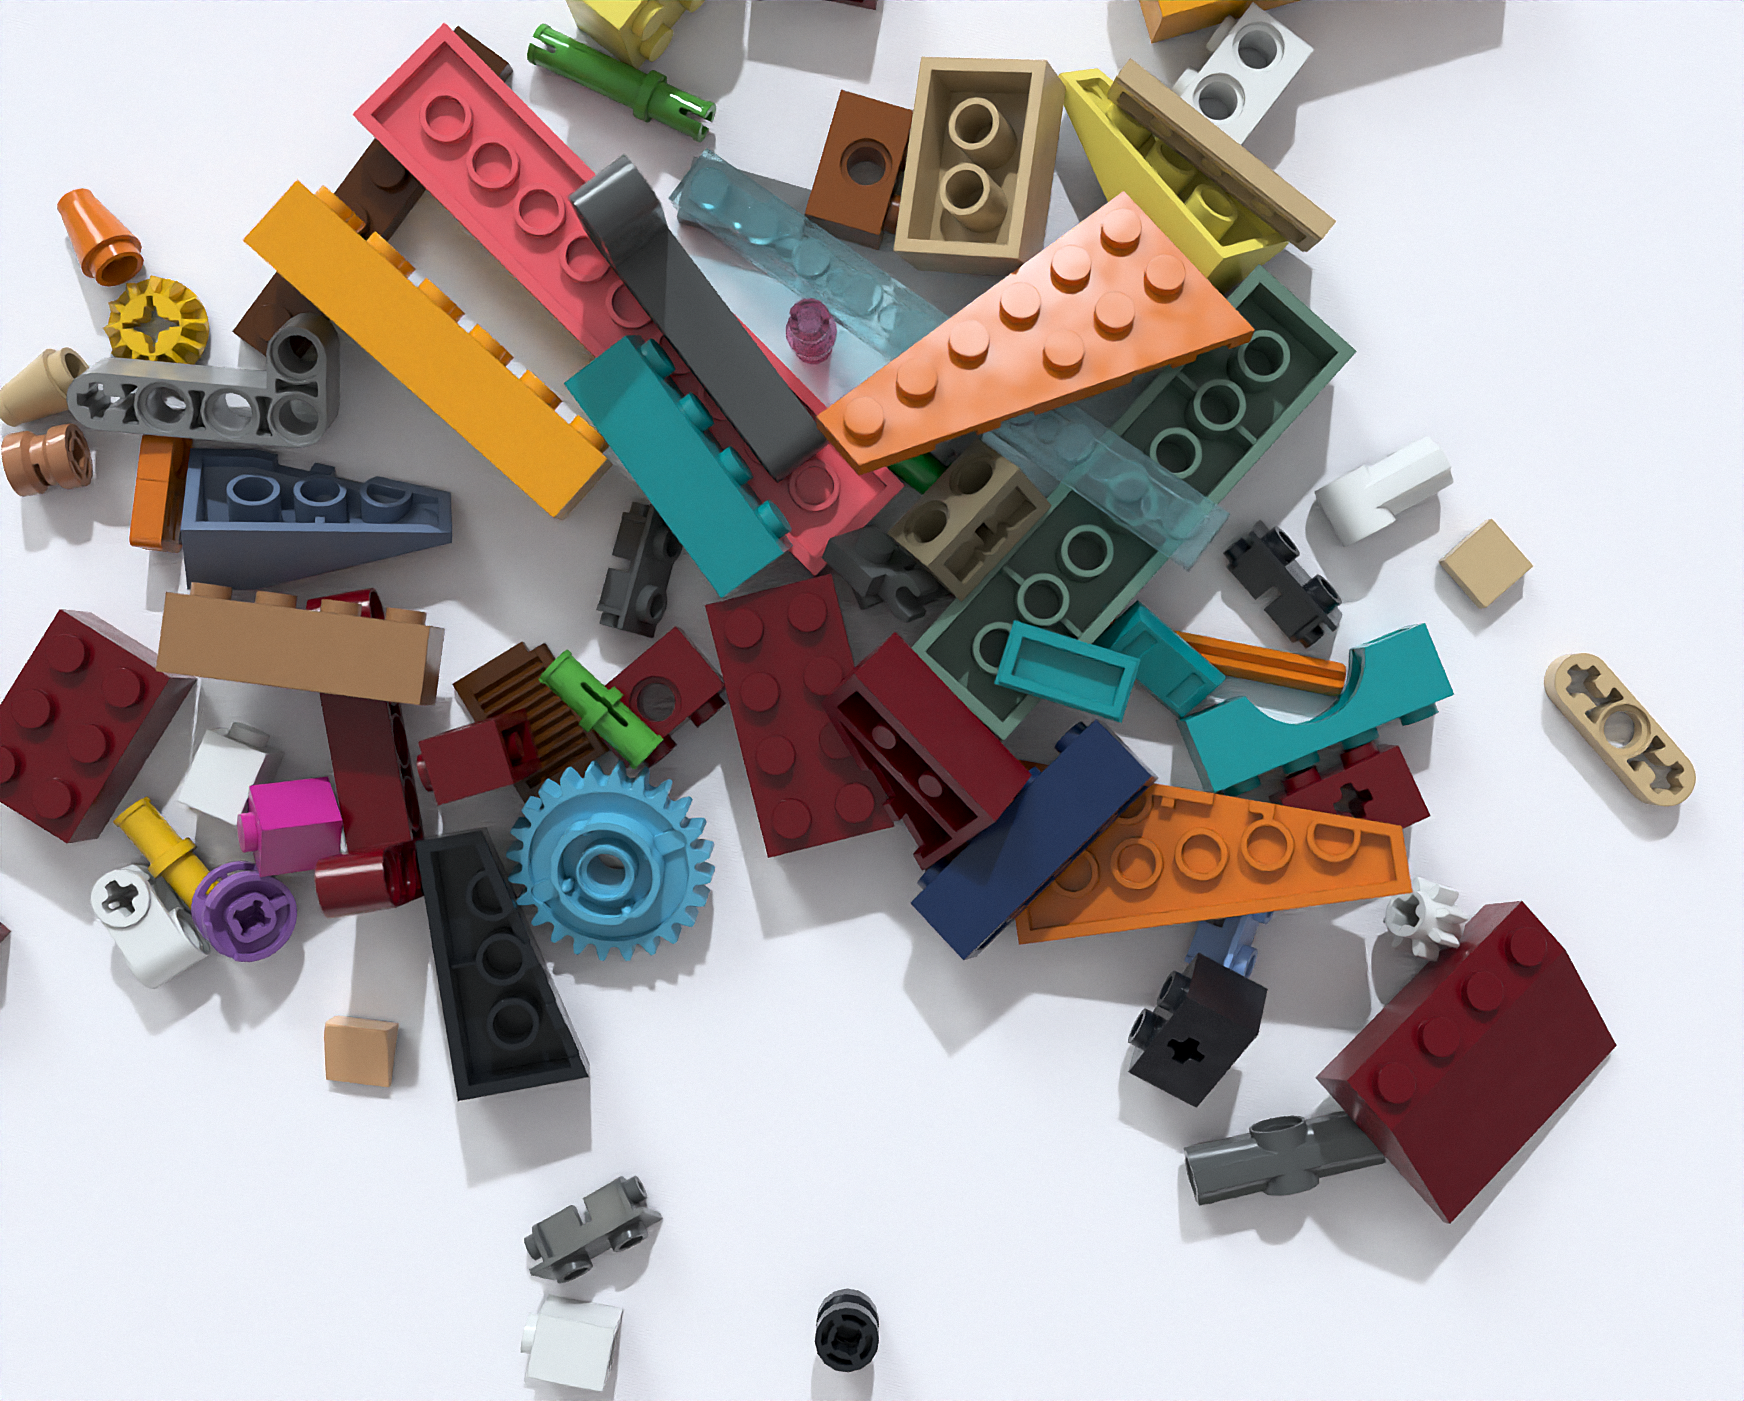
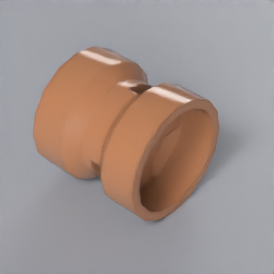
[1,423,93,497]

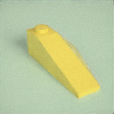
[1058,68,1289,295]

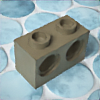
[888,438,1052,602]

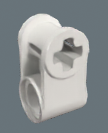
[91,863,211,989]

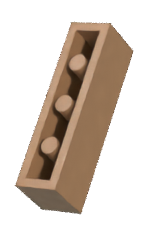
[156,582,445,706]

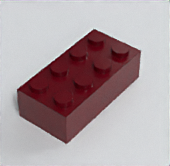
[705,574,895,858]

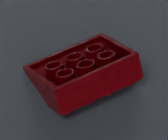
[1315,901,1617,1224]

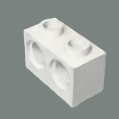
[1171,3,1314,146]

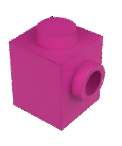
[237,776,343,877]

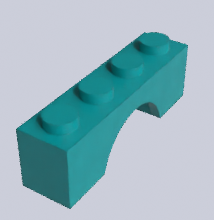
[1175,623,1455,797]

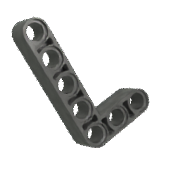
[568,154,829,483]

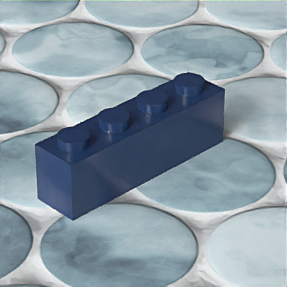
[910,719,1159,961]

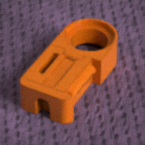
[129,434,193,553]

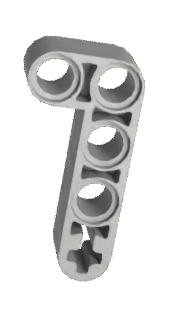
[66,313,340,448]

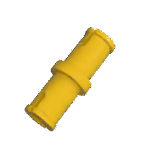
[113,796,219,910]

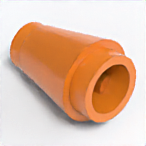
[57,188,144,287]

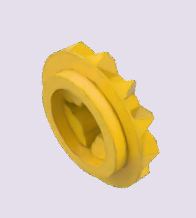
[103,275,209,365]

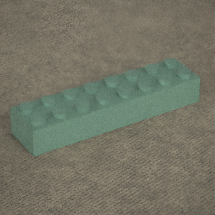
[911,264,1357,741]

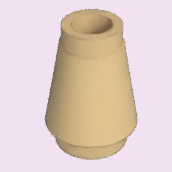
[0,347,89,427]

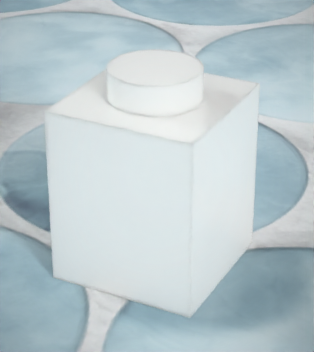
[176,722,286,826]
[520,1294,623,1392]

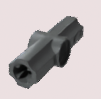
[1183,1111,1386,1206]

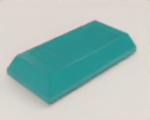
[1092,600,1226,719]
[994,620,1141,723]

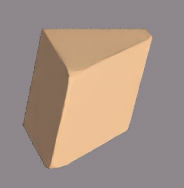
[324,1015,399,1087]

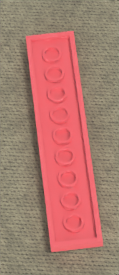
[352,22,905,577]

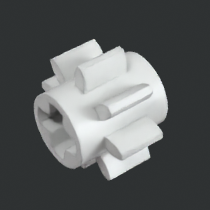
[1383,877,1468,961]

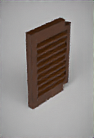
[452,642,610,804]

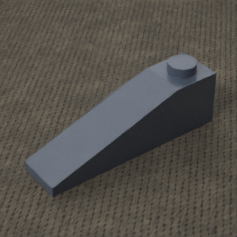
[181,448,452,590]

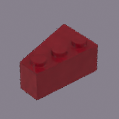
[820,632,1032,871]

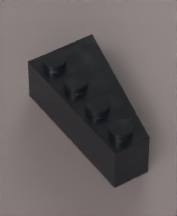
[415,827,590,1101]

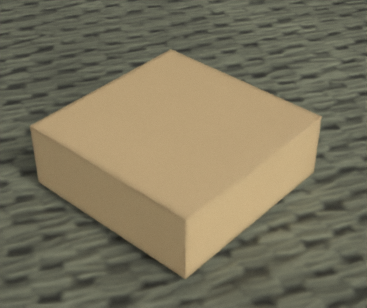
[1438,518,1533,609]

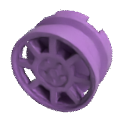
[191,861,297,962]

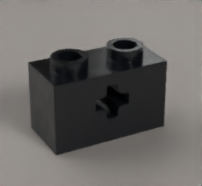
[1128,953,1268,1108]

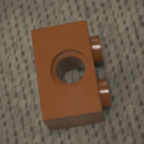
[805,89,913,250]

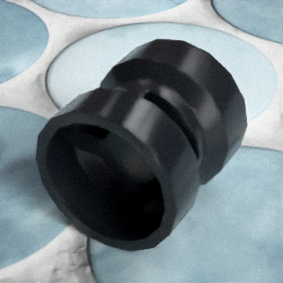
[814,1288,879,1372]

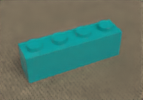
[564,335,793,598]

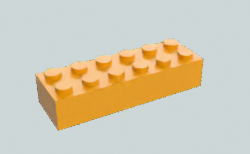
[242,179,614,520]

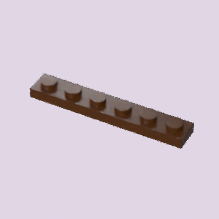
[232,25,513,359]

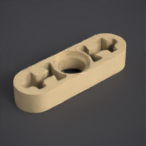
[1544,653,1696,806]

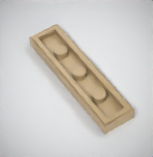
[1107,58,1336,253]

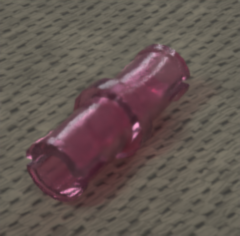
[785,298,837,365]

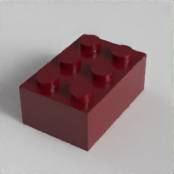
[0,609,197,844]

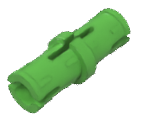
[538,649,663,770]

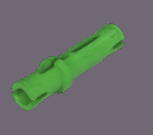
[527,23,716,143]

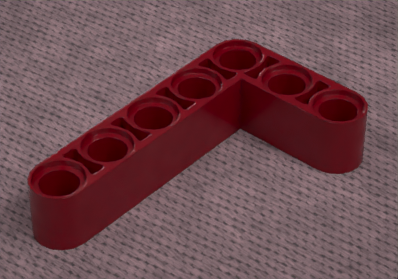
[306,587,425,920]

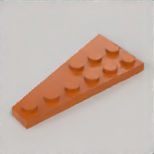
[1010,759,1413,945]

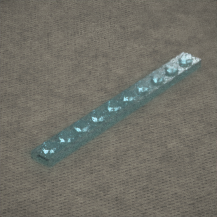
[668,147,1230,572]

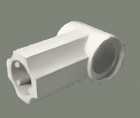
[1314,435,1454,547]

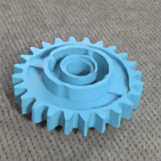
[506,760,715,961]

